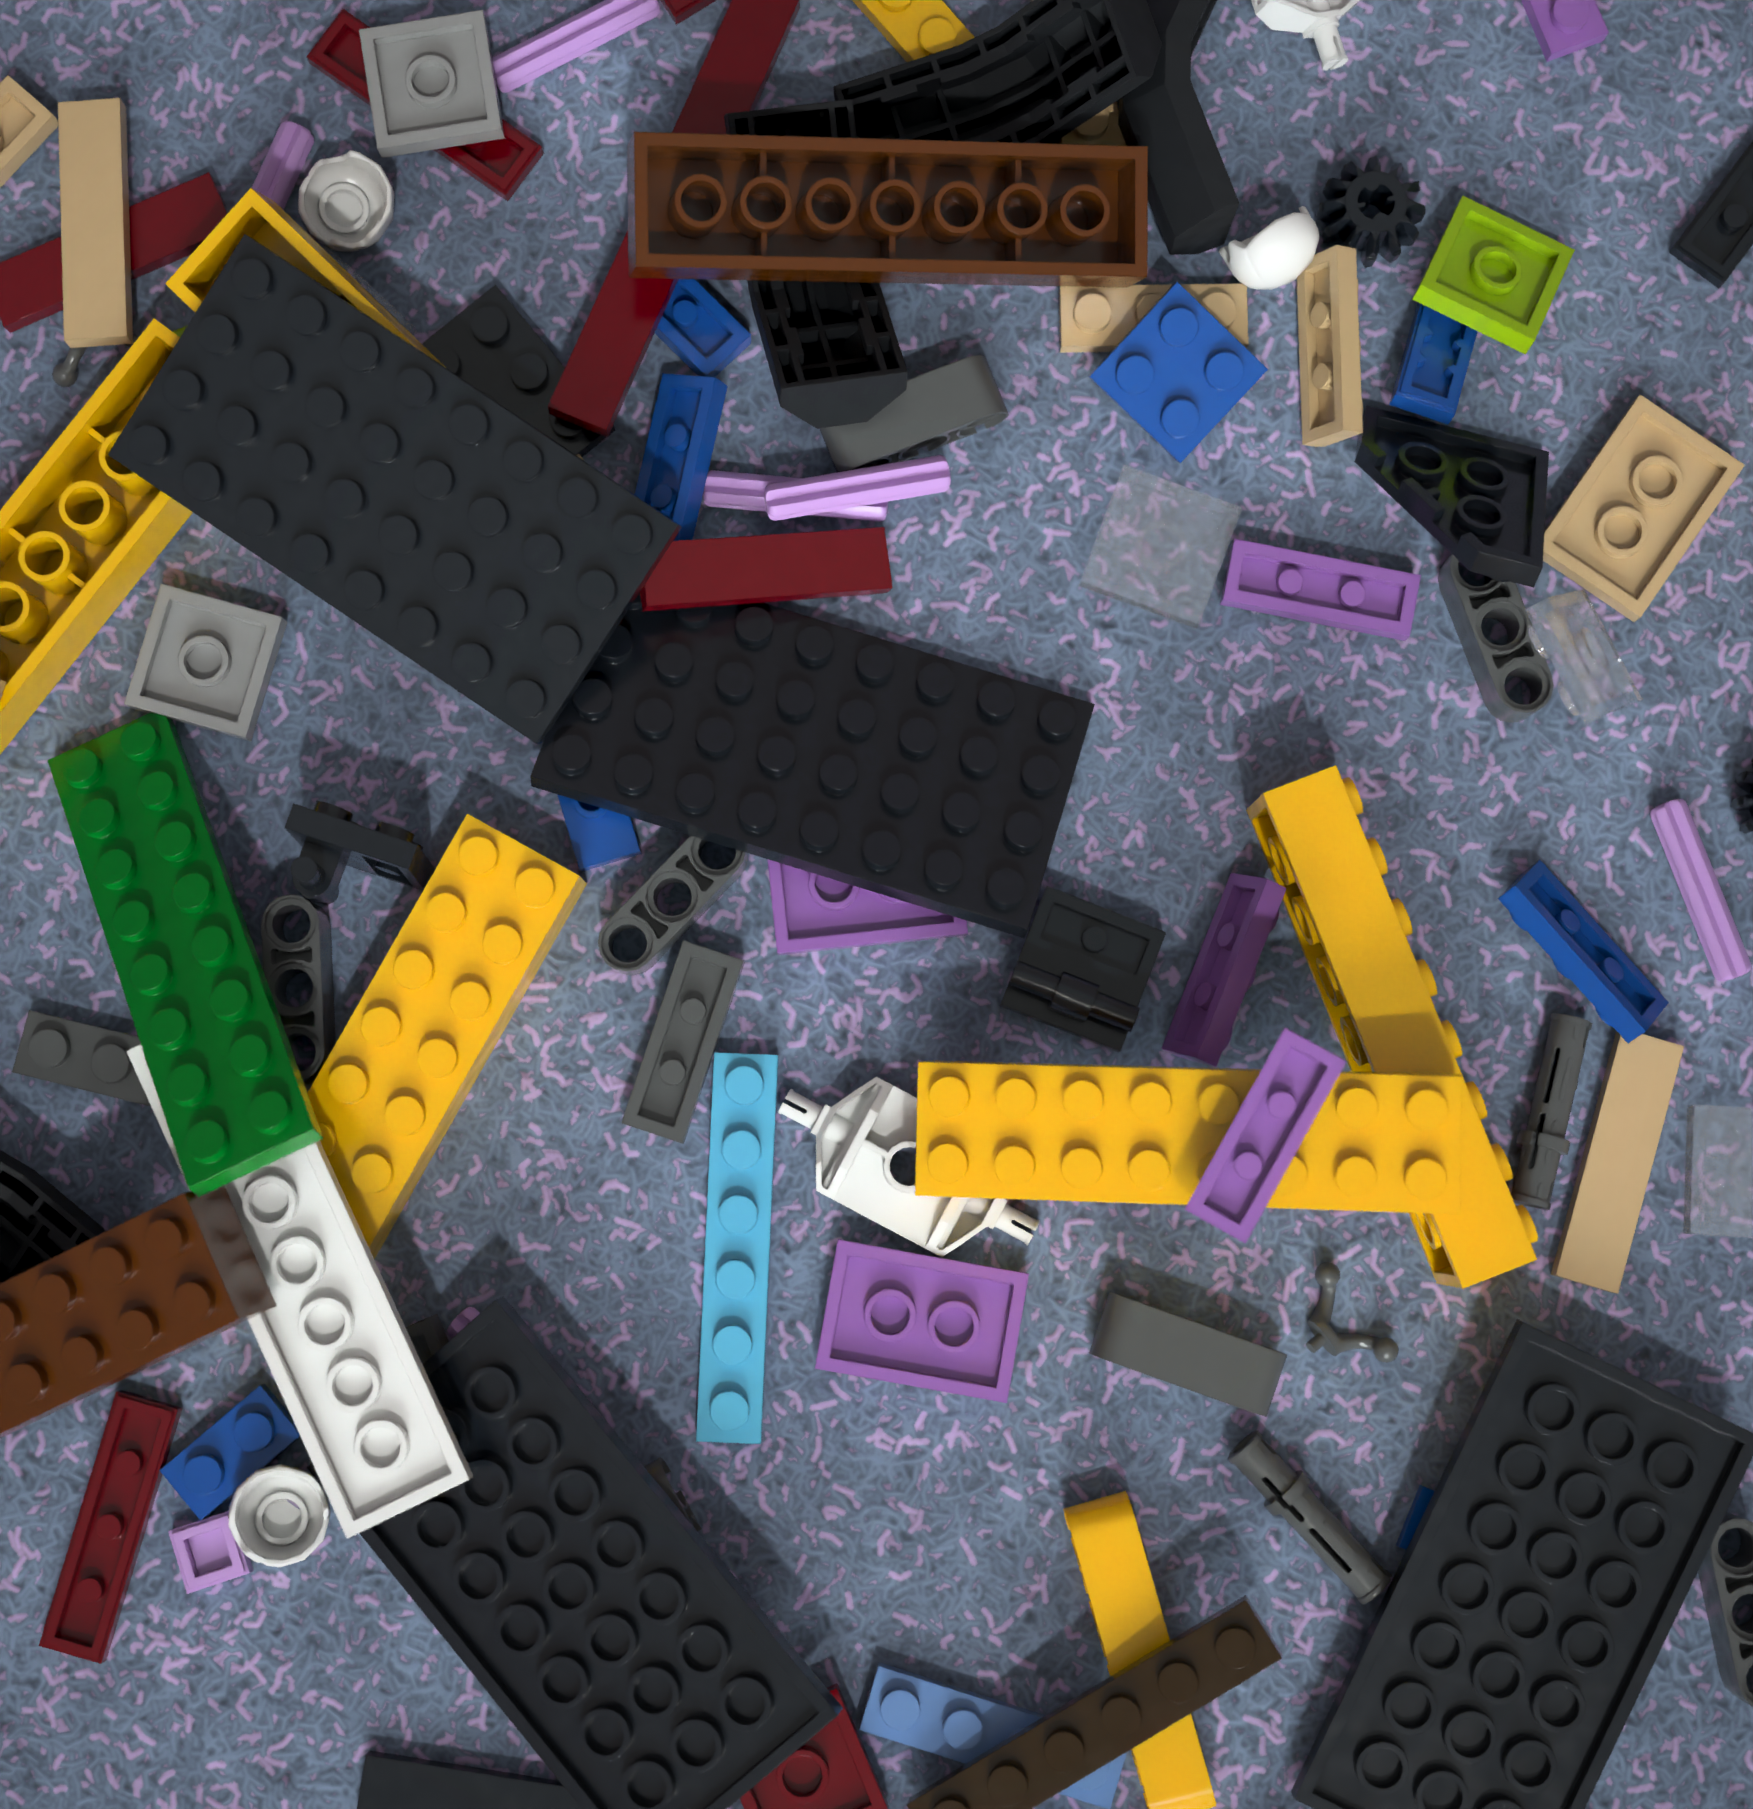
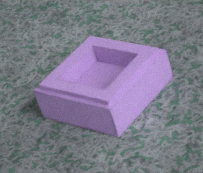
[168,1510,254,1594]

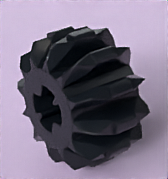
[1316,155,1426,269]

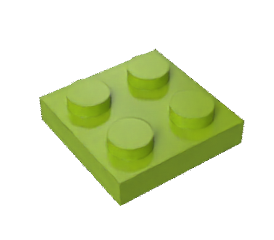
[1412,195,1575,355]

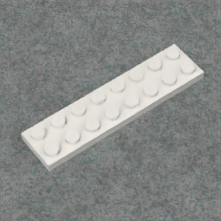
[126,1044,474,1539]

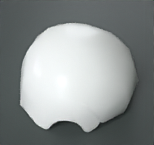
[298,150,394,252]
[1219,206,1319,290]
[228,1464,331,1567]

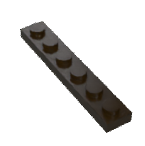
[907,1595,1282,1809]

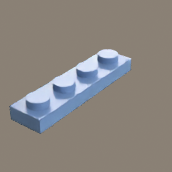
[859,1662,1127,1809]

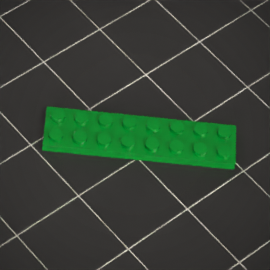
[47,713,324,1197]

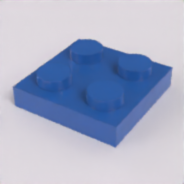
[1088,282,1268,463]

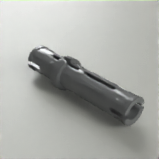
[1510,1013,1592,1210]
[1227,1430,1392,1604]

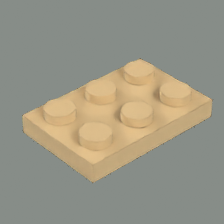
[1543,395,1745,622]

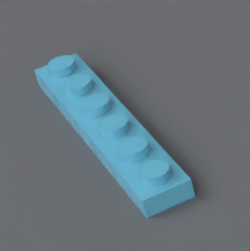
[696,1052,779,1444]

